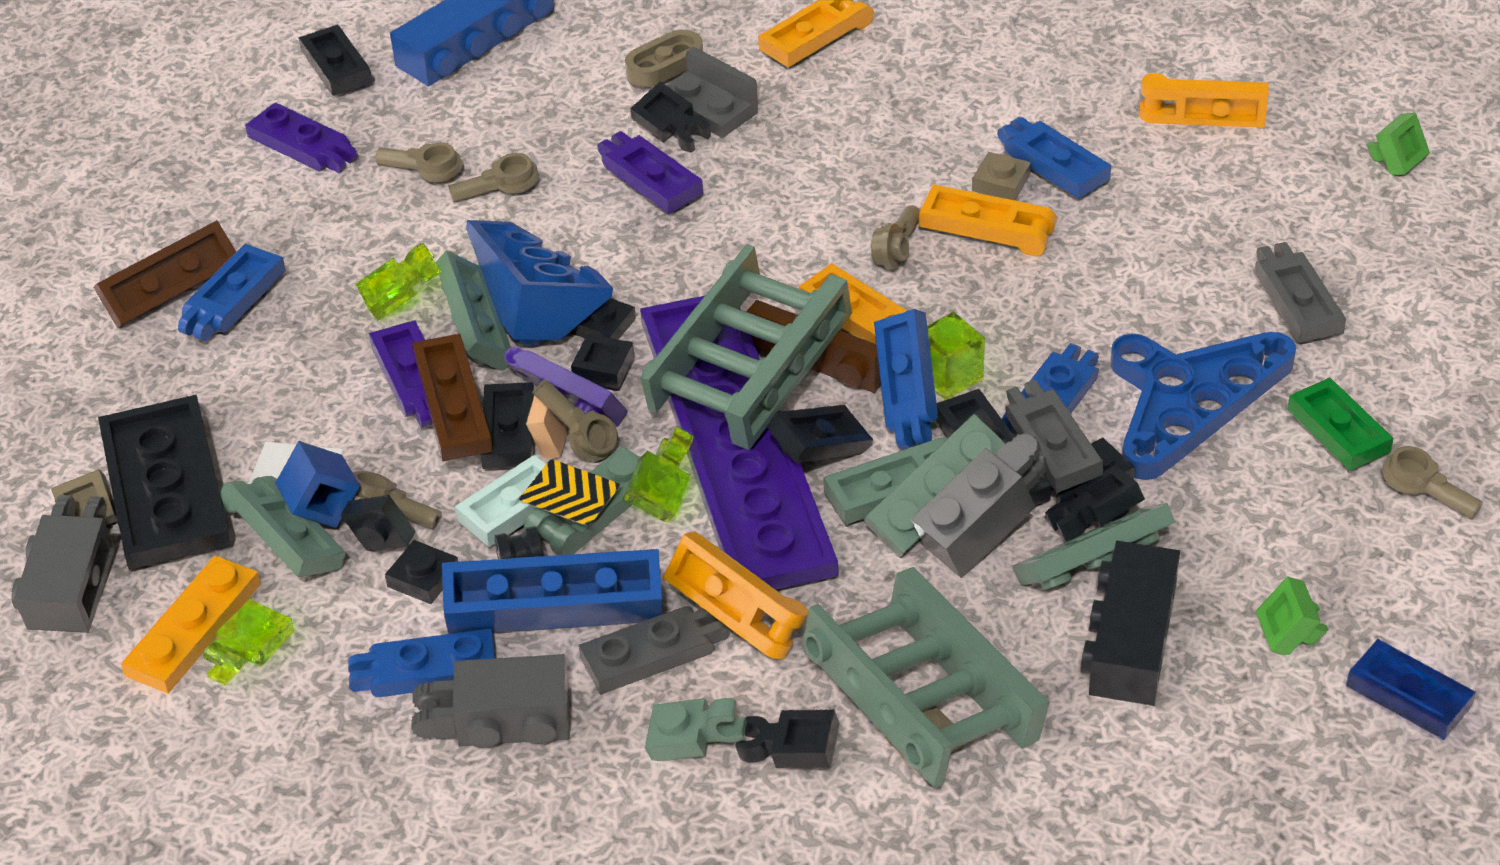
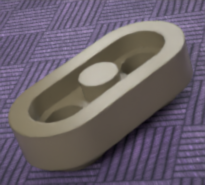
[625,30,703,87]

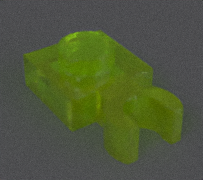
[355,243,442,321]

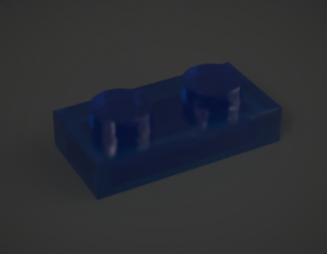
[1346,639,1476,740]

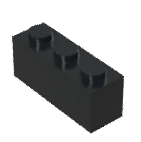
[1081,540,1181,706]

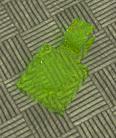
[623,426,693,522]
[203,599,294,686]

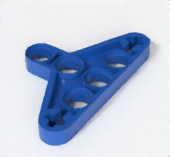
[1110,332,1296,480]

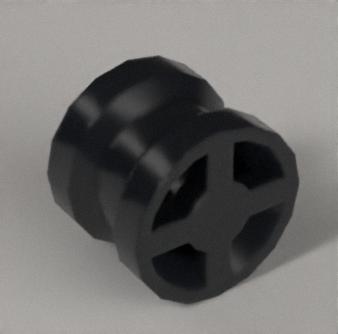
[494,526,544,559]

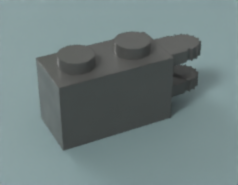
[911,432,1048,578]
[12,495,115,633]
[411,654,569,748]

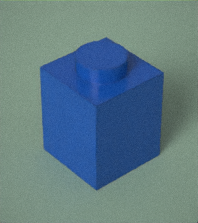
[275,441,360,528]

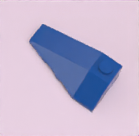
[466,220,613,345]

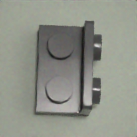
[667,47,758,139]

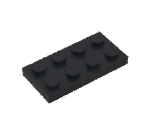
[98,394,232,570]

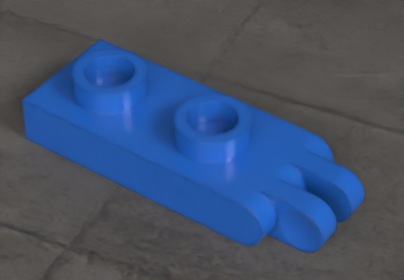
[997,117,1111,199]
[178,244,286,341]
[874,309,938,450]
[1002,343,1099,435]
[348,628,495,698]

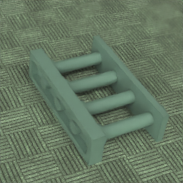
[640,244,852,450]
[802,566,1050,788]

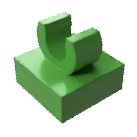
[1367,113,1430,175]
[1255,576,1329,655]

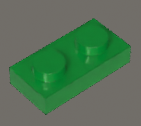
[1287,377,1394,471]

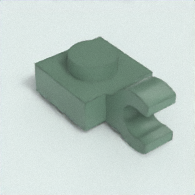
[645,698,747,761]

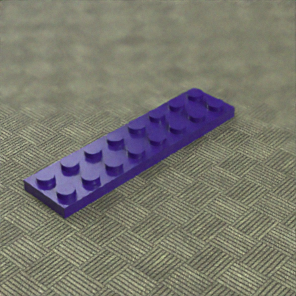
[640,296,839,590]

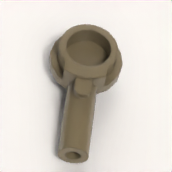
[376,142,462,183]
[448,153,539,203]
[871,205,920,270]
[532,379,617,462]
[1383,446,1483,519]
[352,471,442,530]

